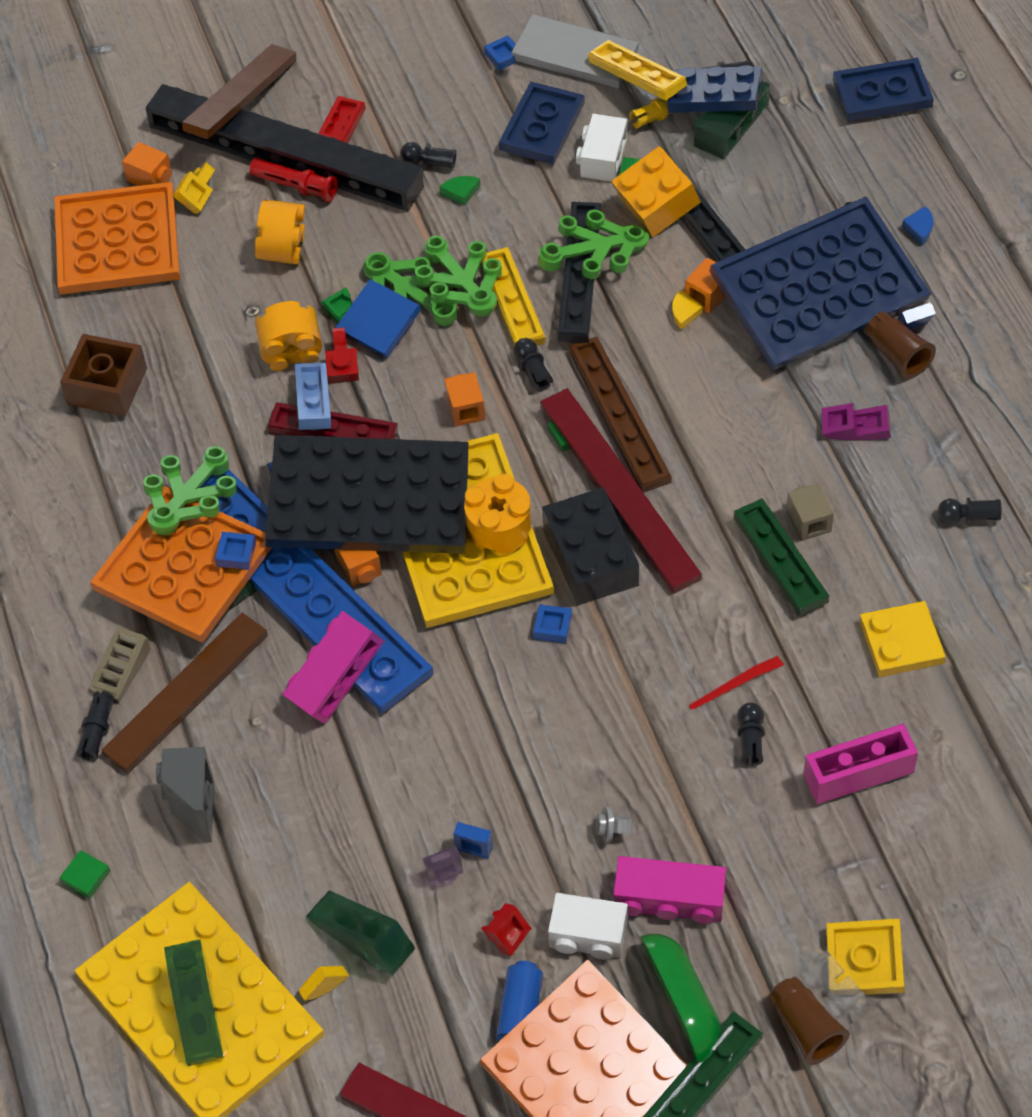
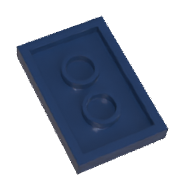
[833,58,934,121]
[667,65,762,113]
[499,81,585,164]

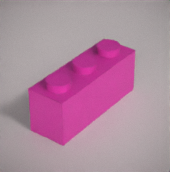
[282,611,384,724]
[803,723,918,804]
[614,856,726,924]

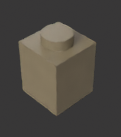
[786,483,834,541]

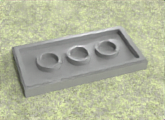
[512,14,639,89]

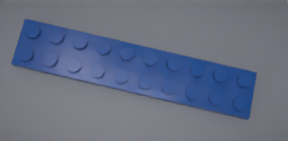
[200,469,434,714]

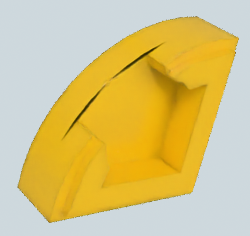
[672,290,703,330]
[299,966,349,1001]

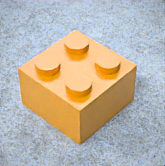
[611,146,701,238]

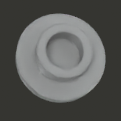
[595,807,632,842]

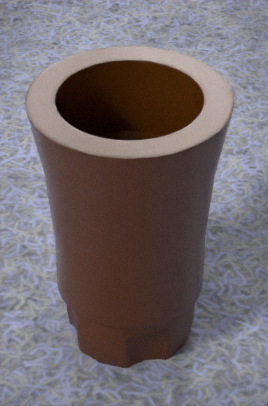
[865,311,936,379]
[769,977,850,1065]

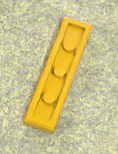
[587,40,687,101]
[481,247,546,346]

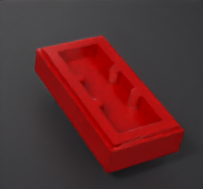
[318,96,366,143]

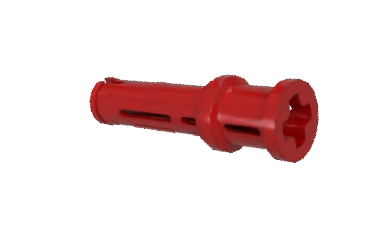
[249,158,338,203]

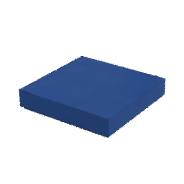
[336,279,421,358]

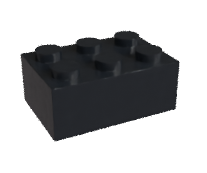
[542,487,639,606]

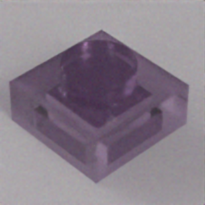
[423,846,463,886]

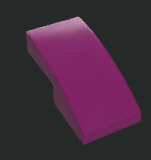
[821,403,891,440]

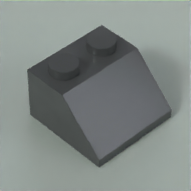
[156,747,215,843]

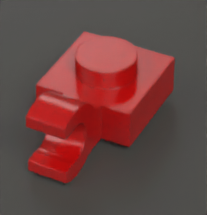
[325,327,359,384]

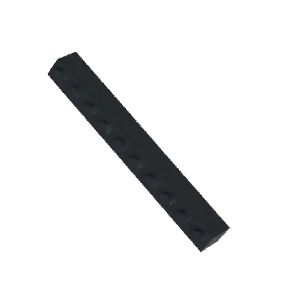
[146,84,424,212]

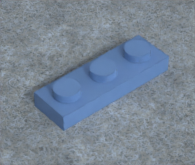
[295,363,331,430]

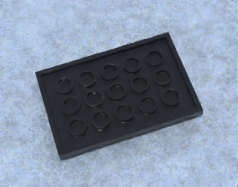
[265,435,469,554]

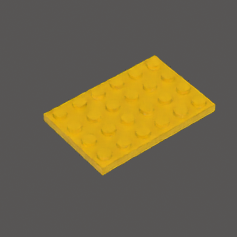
[402,433,554,628]
[74,881,325,1117]

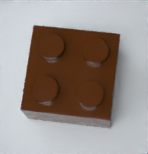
[60,334,147,417]

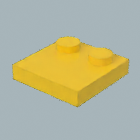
[859,601,946,677]
[826,918,905,997]

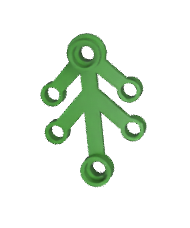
[538,210,649,279]
[415,236,502,317]
[363,252,457,326]
[143,446,237,535]

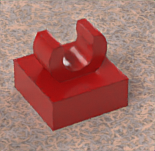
[481,903,532,956]

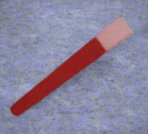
[689,655,785,710]

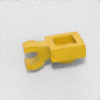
[173,162,215,214]

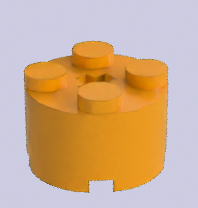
[255,200,306,265]
[255,301,322,371]
[464,474,532,554]

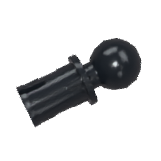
[400,142,457,168]
[513,337,553,391]
[937,497,1002,524]
[737,702,765,766]

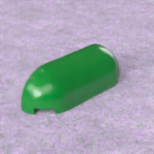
[639,934,721,1063]

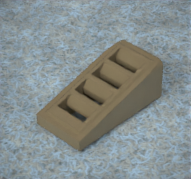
[88,627,151,703]

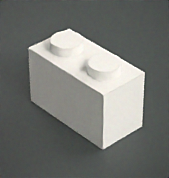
[576,114,627,181]
[548,893,628,960]

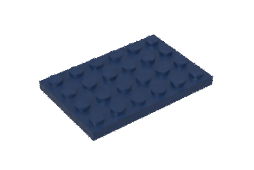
[709,196,931,371]

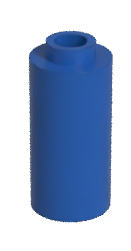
[496,960,543,1042]

